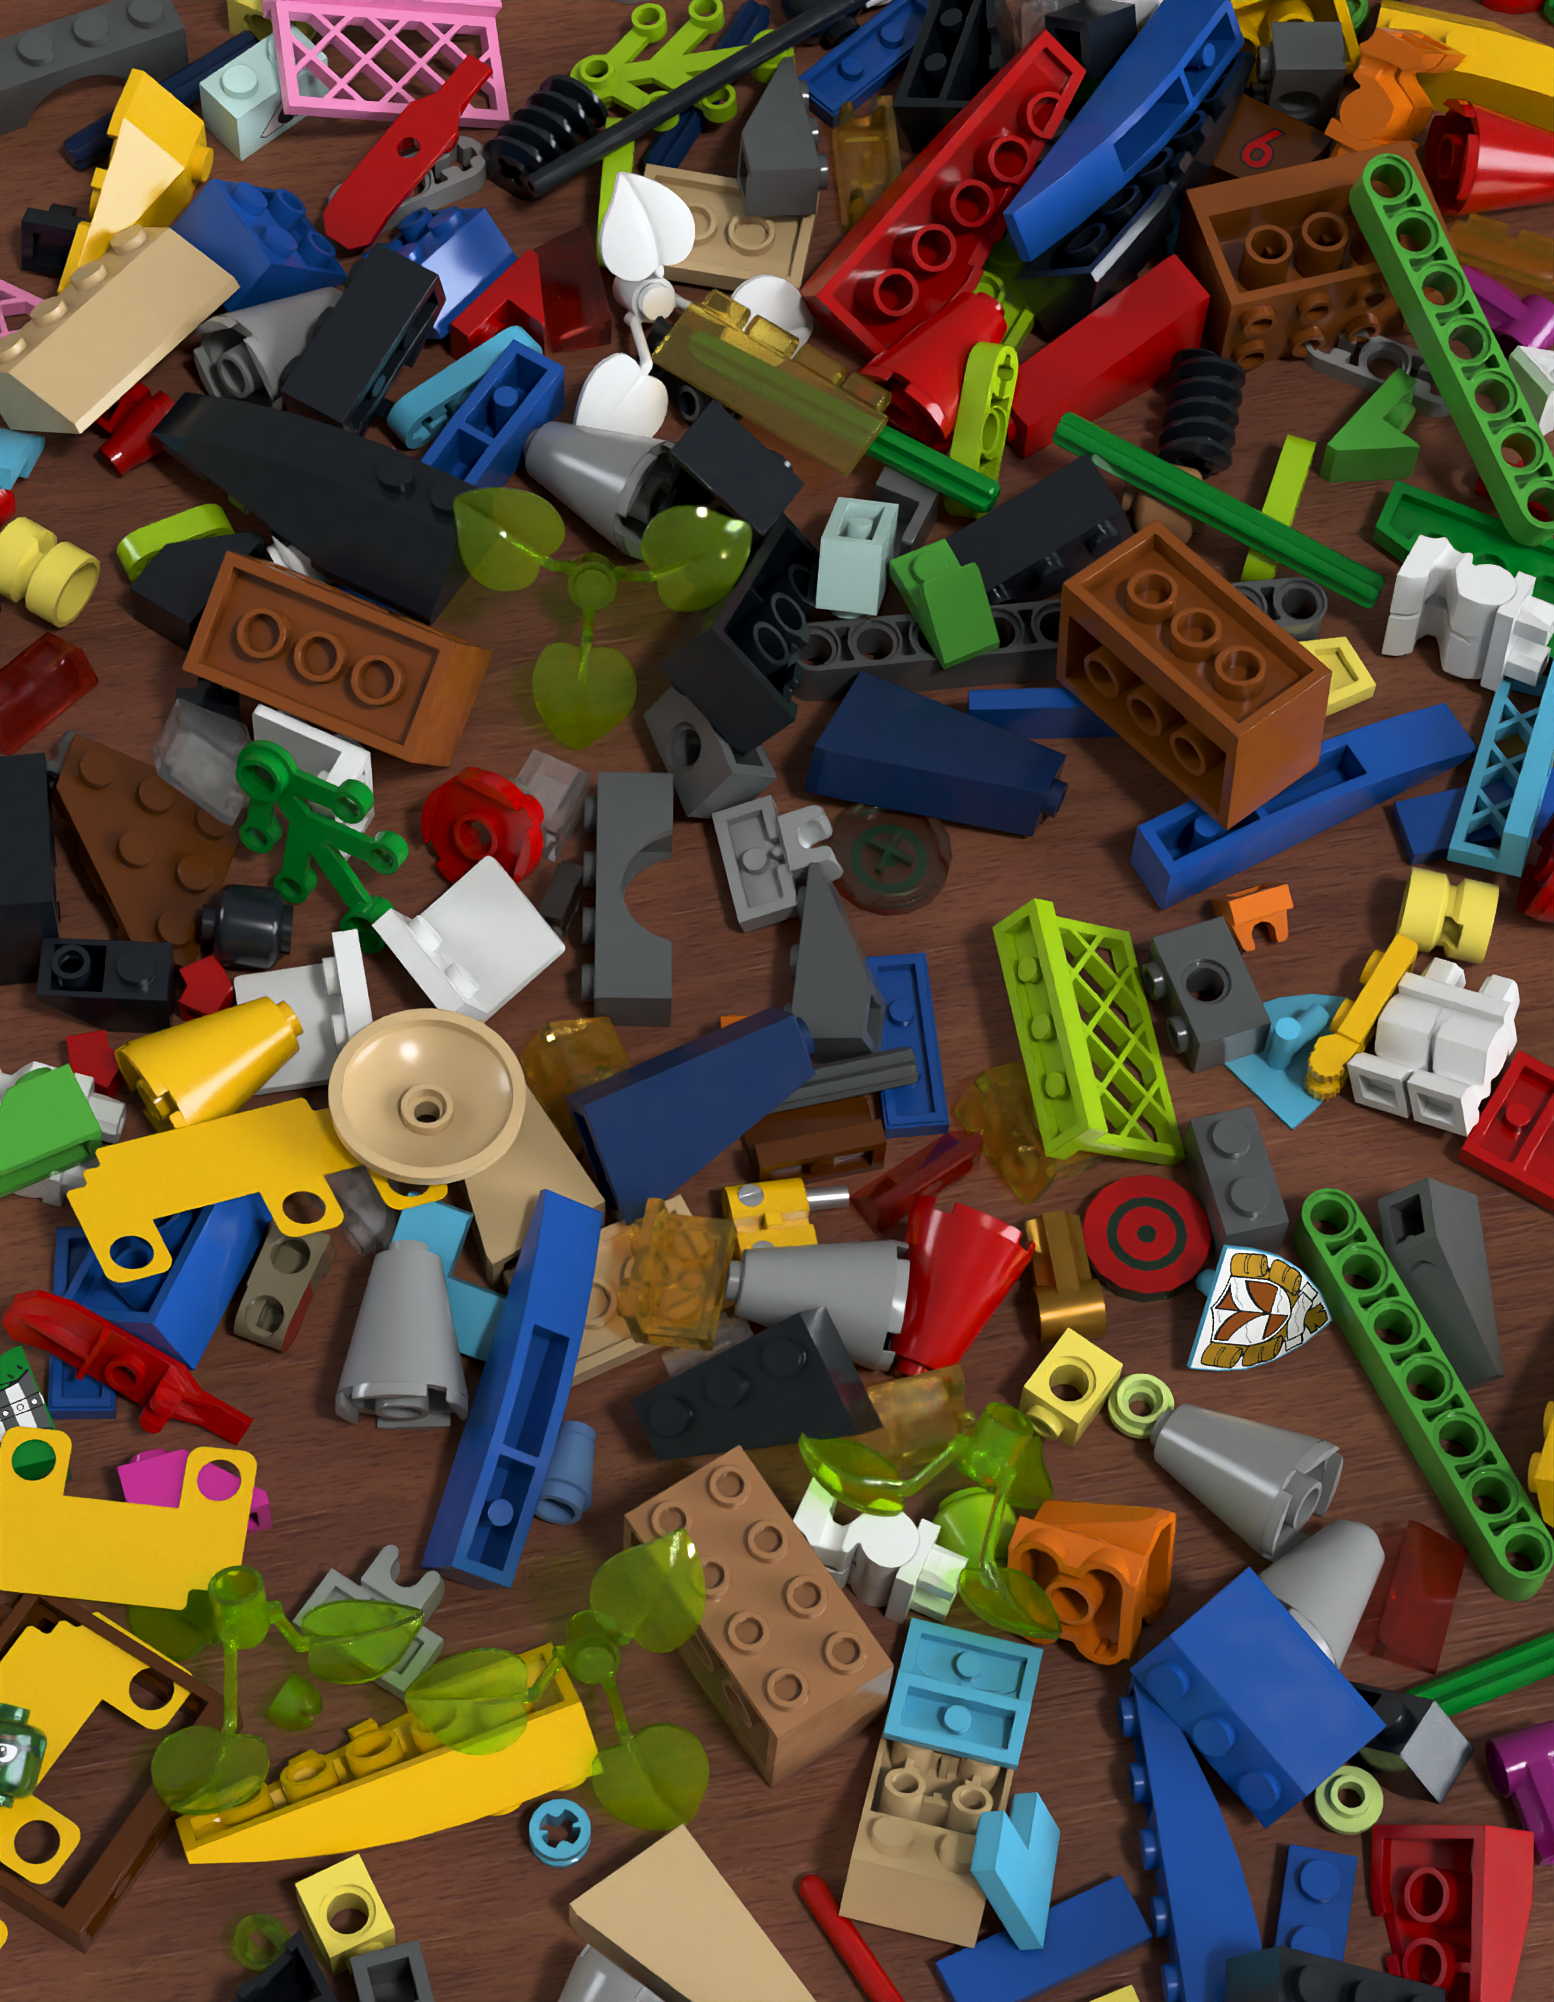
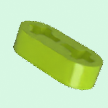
[116,504,235,582]

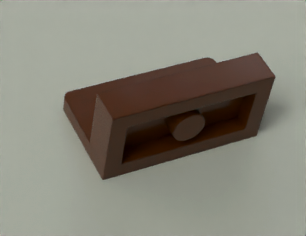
[743,1096,887,1185]

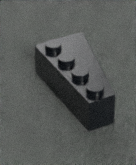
[658,512,820,757]

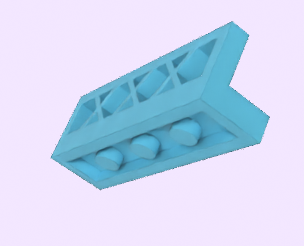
[1447,659,1554,877]

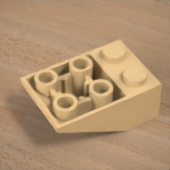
[838,1714,1014,1949]

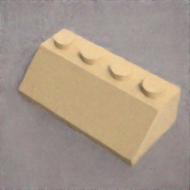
[0,224,240,434]

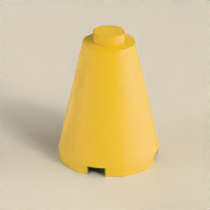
[114,996,303,1133]

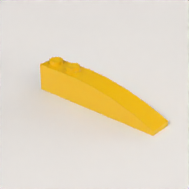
[1375,0,1554,132]
[175,1642,604,1864]

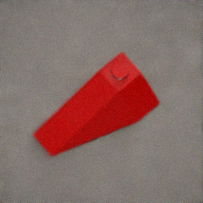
[1370,1825,1534,2002]

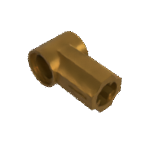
[1023,1210,1106,1346]

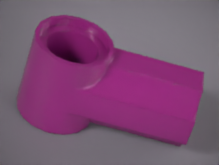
[1444,265,1554,363]
[1485,1720,1554,1866]

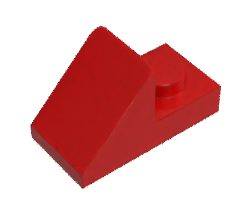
[450,249,545,361]

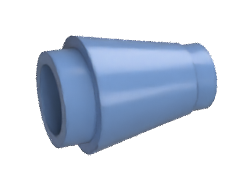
[534,1420,597,1525]

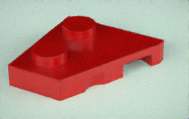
[1457,1050,1554,1212]

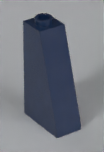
[804,670,1069,837]
[564,1006,816,1226]

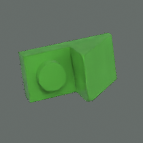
[1319,367,1420,483]
[888,538,1000,670]

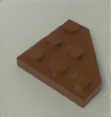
[49,733,248,977]

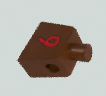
[1200,94,1333,187]

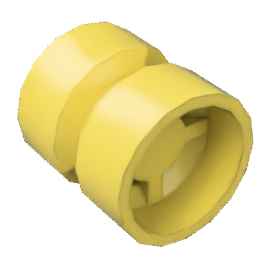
[0,517,100,628]
[1395,867,1499,965]

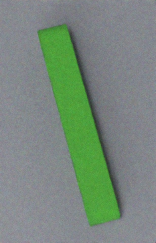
[1349,153,1554,547]
[1293,1188,1554,1602]

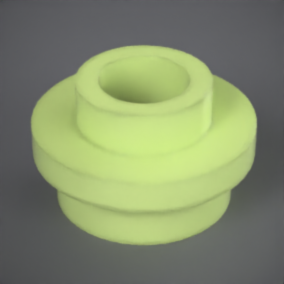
[1108,1374,1174,1439]
[1314,1766,1383,1835]

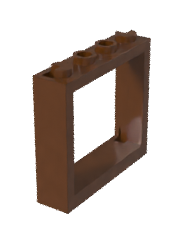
[0,1593,243,1954]

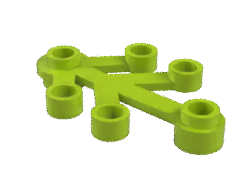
[570,0,796,131]

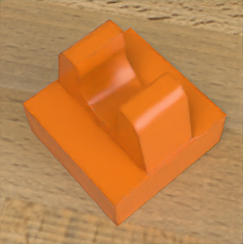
[1211,881,1294,951]

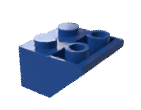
[171,178,347,312]
[344,206,518,339]

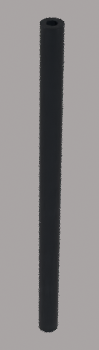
[524,0,870,198]

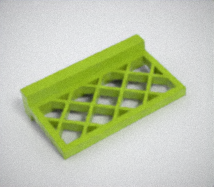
[992,898,1186,1166]

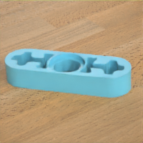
[387,325,543,449]

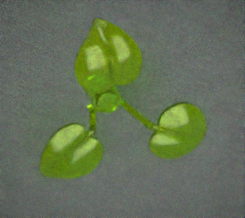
[453,487,752,749]
[798,1402,1062,1640]
[404,1528,709,1831]
[129,1565,424,1815]

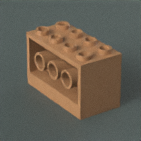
[622,1445,894,1789]

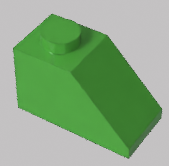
[0,1063,102,1198]

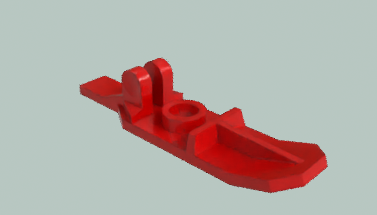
[323,54,493,252]
[2,1289,253,1446]

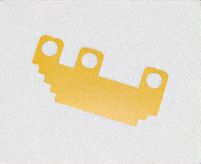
[66,1097,448,1283]
[0,1426,257,1610]
[0,1612,192,1949]

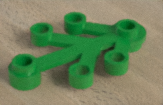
[235,740,409,954]

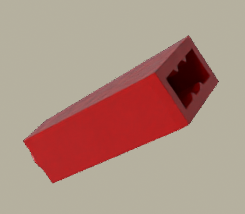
[1005,254,1210,460]

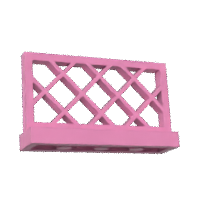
[262,0,510,129]

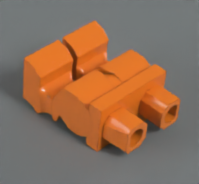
[1324,27,1467,158]

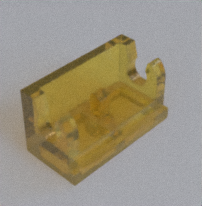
[831,95,902,232]
[833,1364,976,1483]

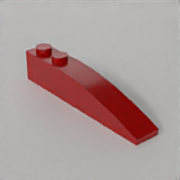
[799,29,1086,360]

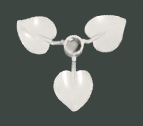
[573,172,814,438]

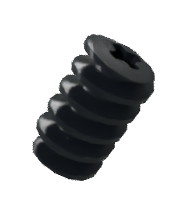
[483,74,609,201]
[1156,348,1246,481]

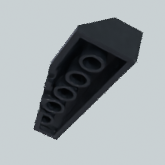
[1012,51,1255,335]
[151,392,496,627]

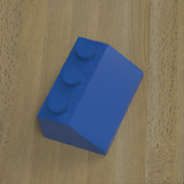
[63,1192,273,1371]
[1129,1566,1387,1829]

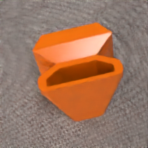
[1004,1499,1176,1665]

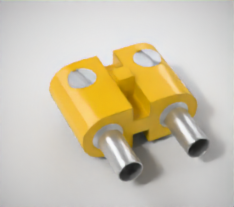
[721,1177,860,1261]

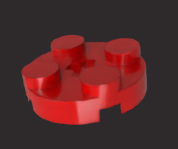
[421,766,544,885]

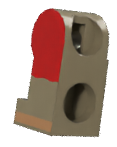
[234,1221,337,1353]

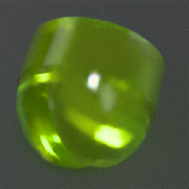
[264,1671,323,1733]
[231,1913,291,1973]

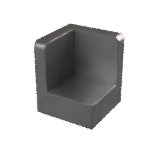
[874,466,940,558]

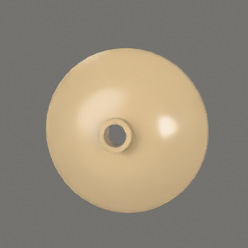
[328,1008,526,1185]

